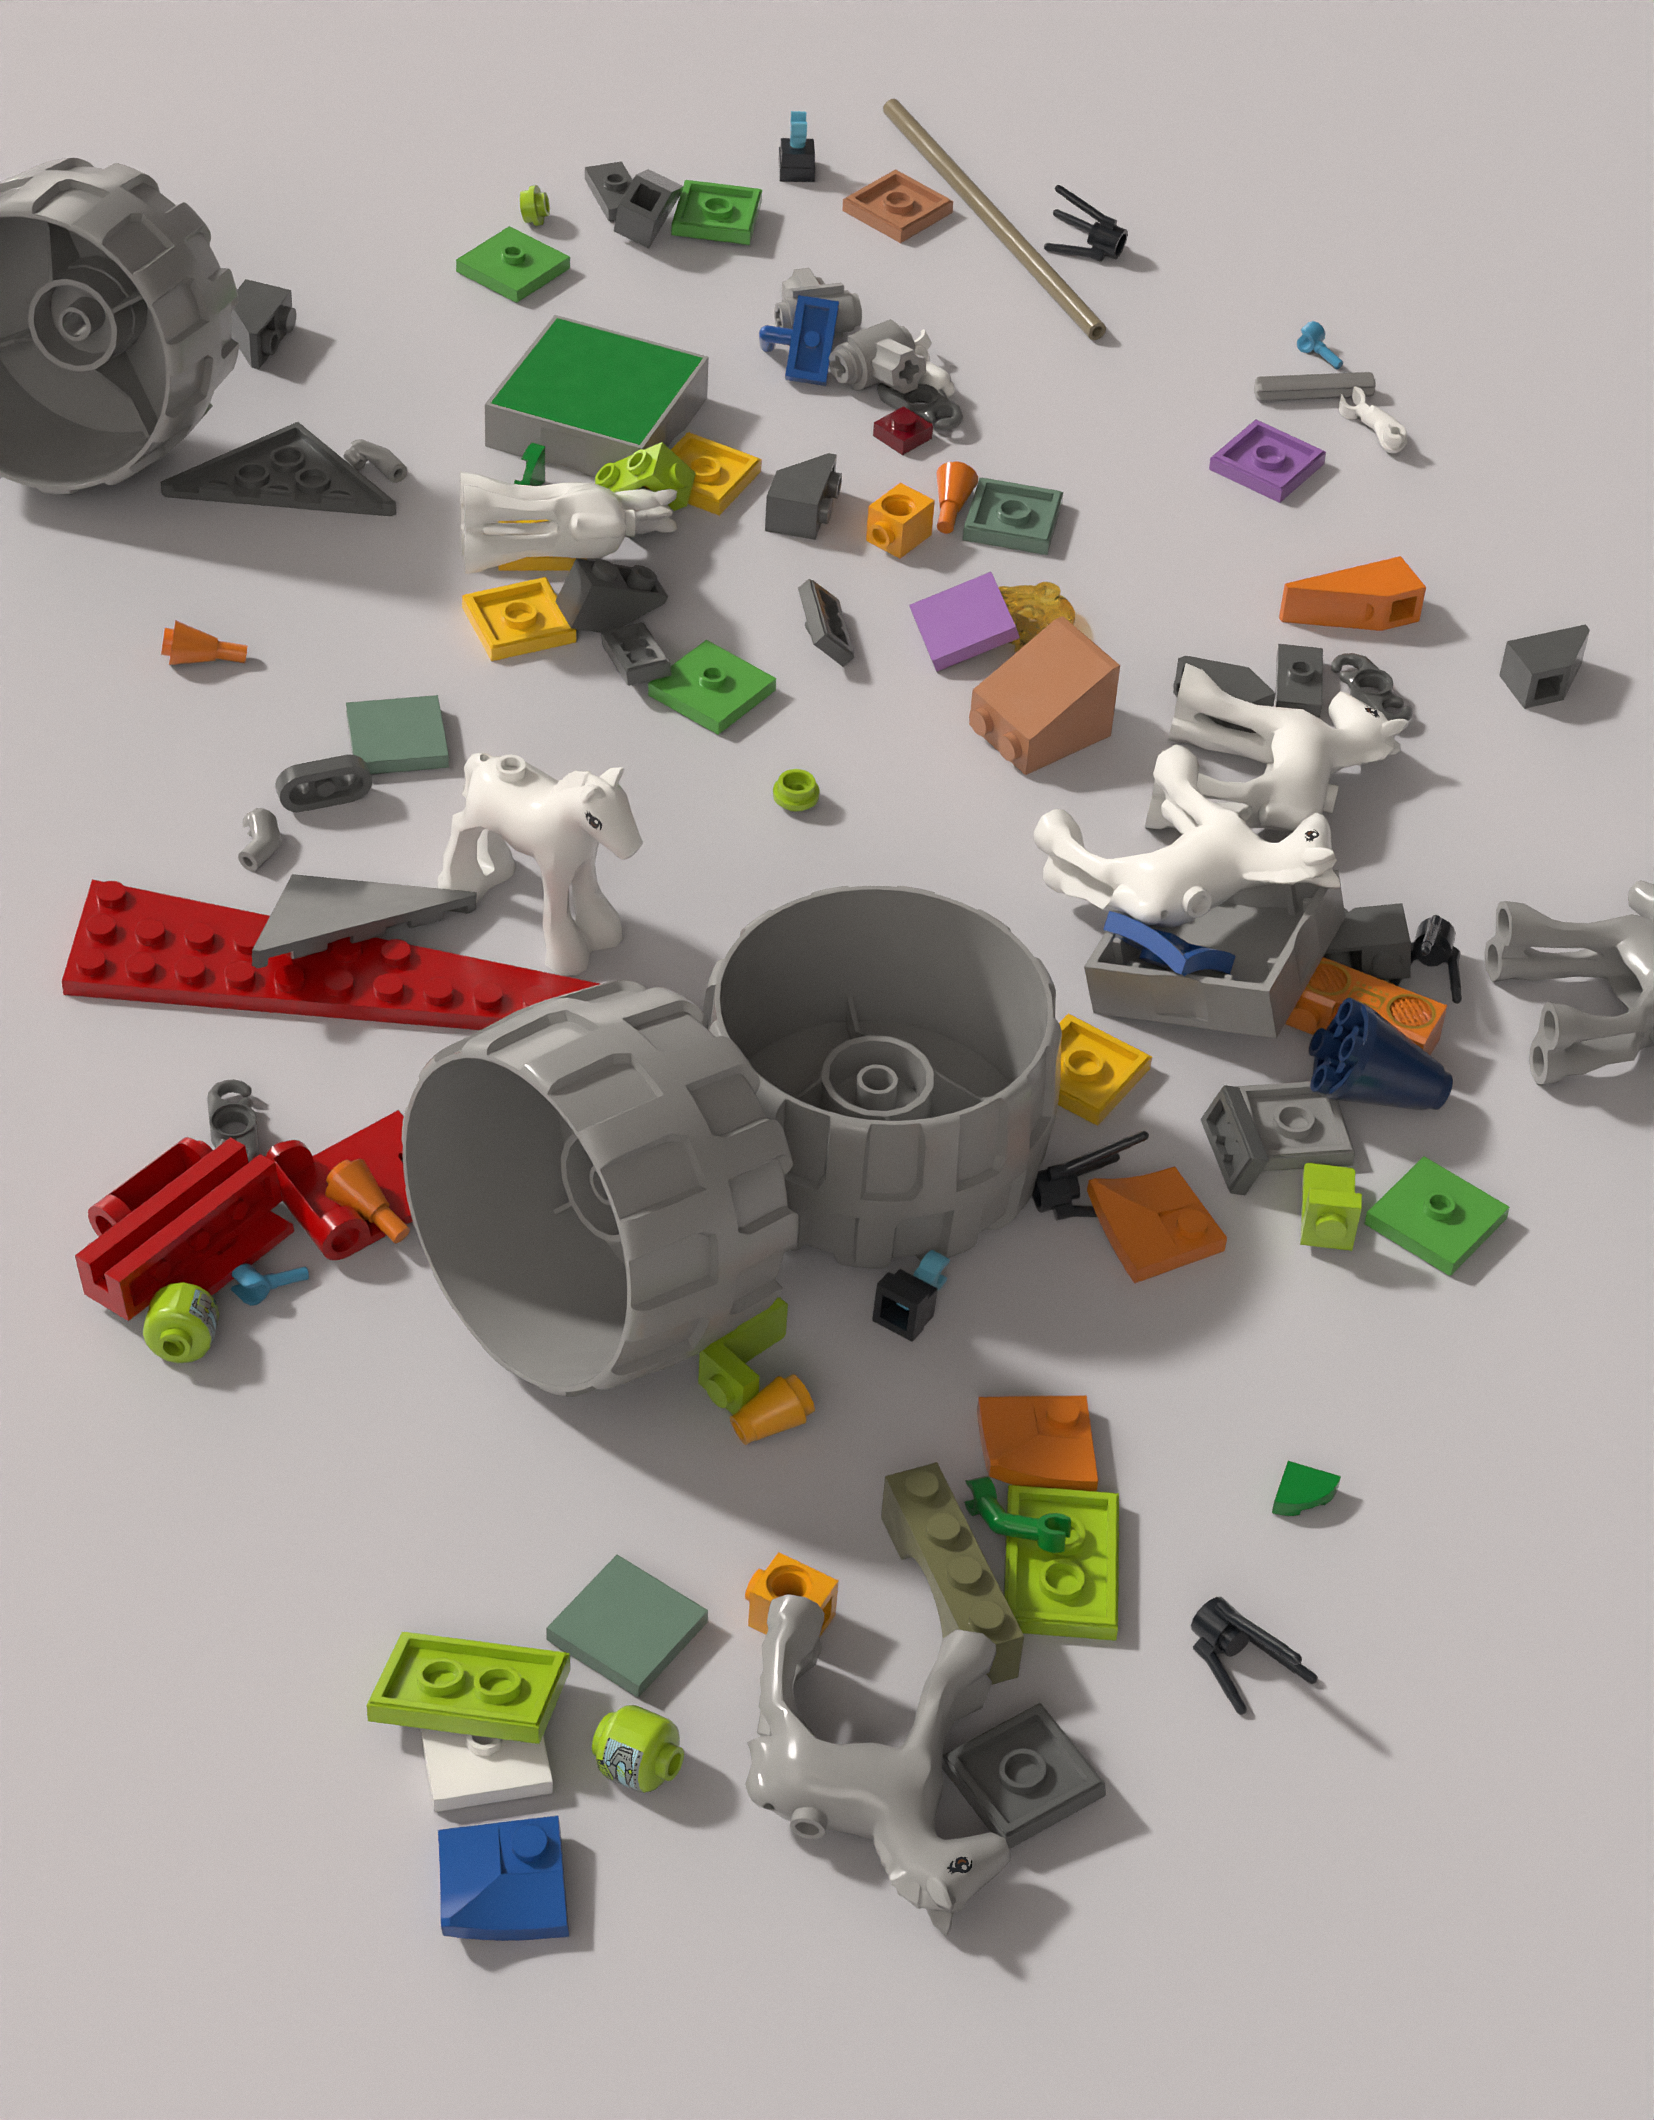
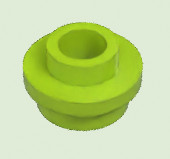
[519,185,550,226]
[773,769,820,812]

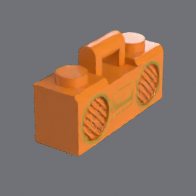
[1285,957,1447,1055]

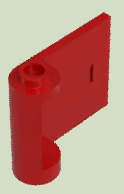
[265,1110,413,1260]
[88,1137,294,1296]

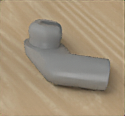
[344,439,407,483]
[238,808,282,871]

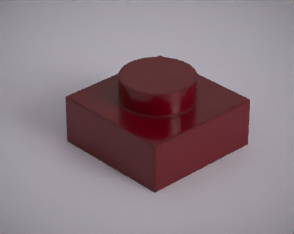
[873,406,933,455]

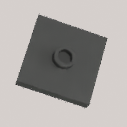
[942,1703,1106,1849]

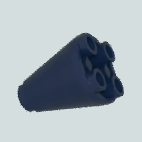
[1308,998,1453,1110]

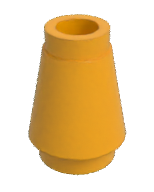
[730,1374,815,1445]

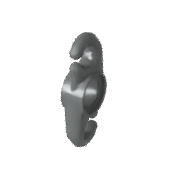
[877,383,964,430]
[1331,653,1413,721]
[207,1079,260,1162]

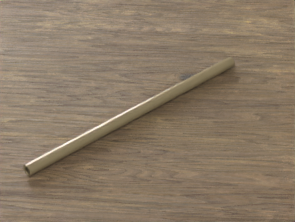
[883,99,1106,340]

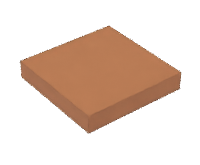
[842,169,954,243]

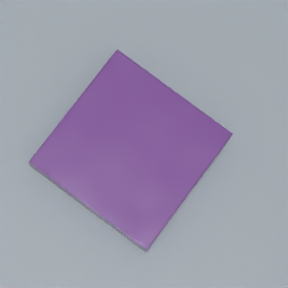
[1209,419,1326,503]
[909,572,1020,672]

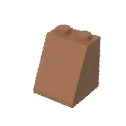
[969,616,1121,775]

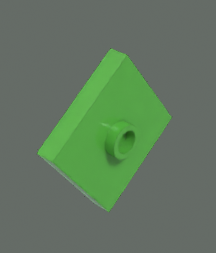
[671,180,762,245]
[456,226,570,303]
[648,640,776,735]
[1364,1156,1510,1276]

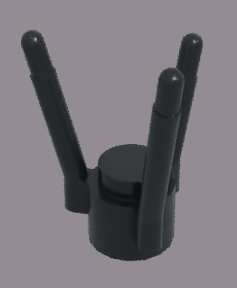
[1044,185,1128,262]
[1388,915,1462,1004]
[1032,1131,1149,1221]
[1191,1597,1318,1715]

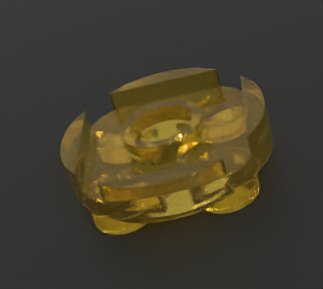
[998,582,1075,652]

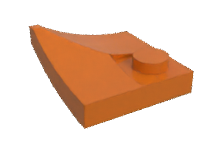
[1087,1166,1227,1283]
[977,1395,1098,1492]

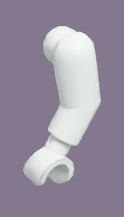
[914,329,955,398]
[1339,386,1407,454]

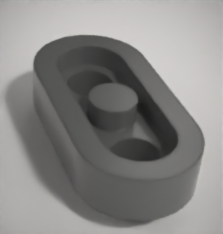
[275,755,372,812]

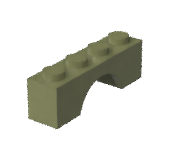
[881,1462,1024,1685]

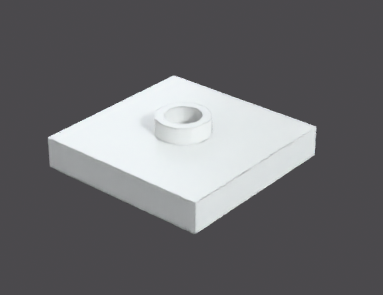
[419,1728,553,1812]

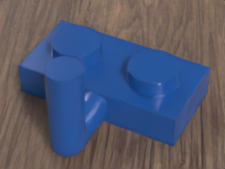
[759,295,839,386]

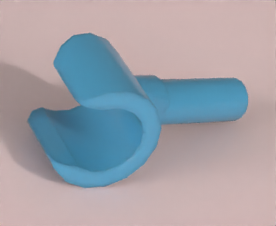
[1297,321,1343,369]
[231,1263,309,1306]

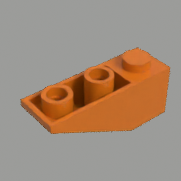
[1279,556,1426,631]

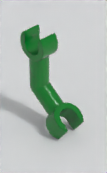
[964,1476,1071,1553]

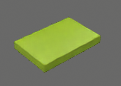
[1004,1485,1119,1641]
[366,1632,571,1744]

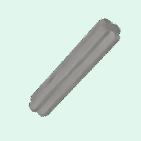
[1254,372,1376,401]

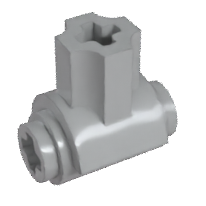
[774,268,862,338]
[829,319,926,394]

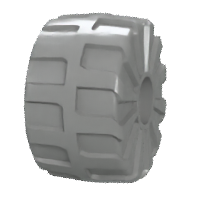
[0,158,240,494]
[703,886,1062,1269]
[401,980,799,1397]

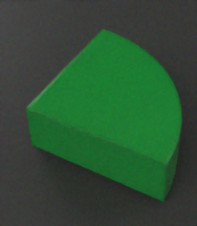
[514,442,545,486]
[1272,1461,1341,1516]

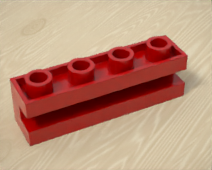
[75,1137,283,1321]

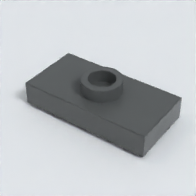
[585,161,633,221]
[798,579,855,667]
[601,622,672,686]
[1275,644,1323,718]
[1200,1085,1269,1196]

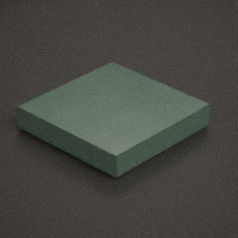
[962,477,1064,555]
[346,695,449,774]
[546,1554,708,1698]

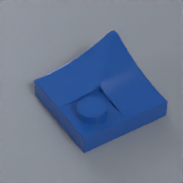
[1103,911,1236,976]
[438,1815,569,1941]

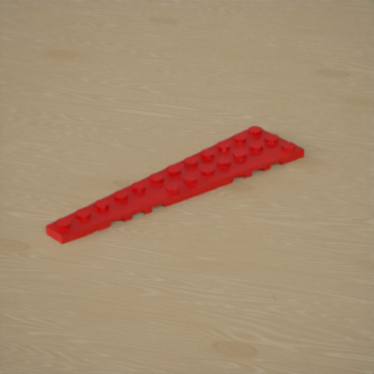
[62,879,600,1030]

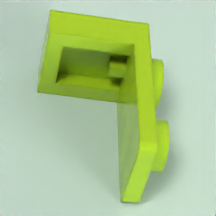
[595,442,696,511]
[1300,1163,1362,1251]
[698,1297,788,1415]

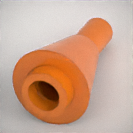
[936,461,978,534]
[161,620,248,665]
[325,1159,410,1244]

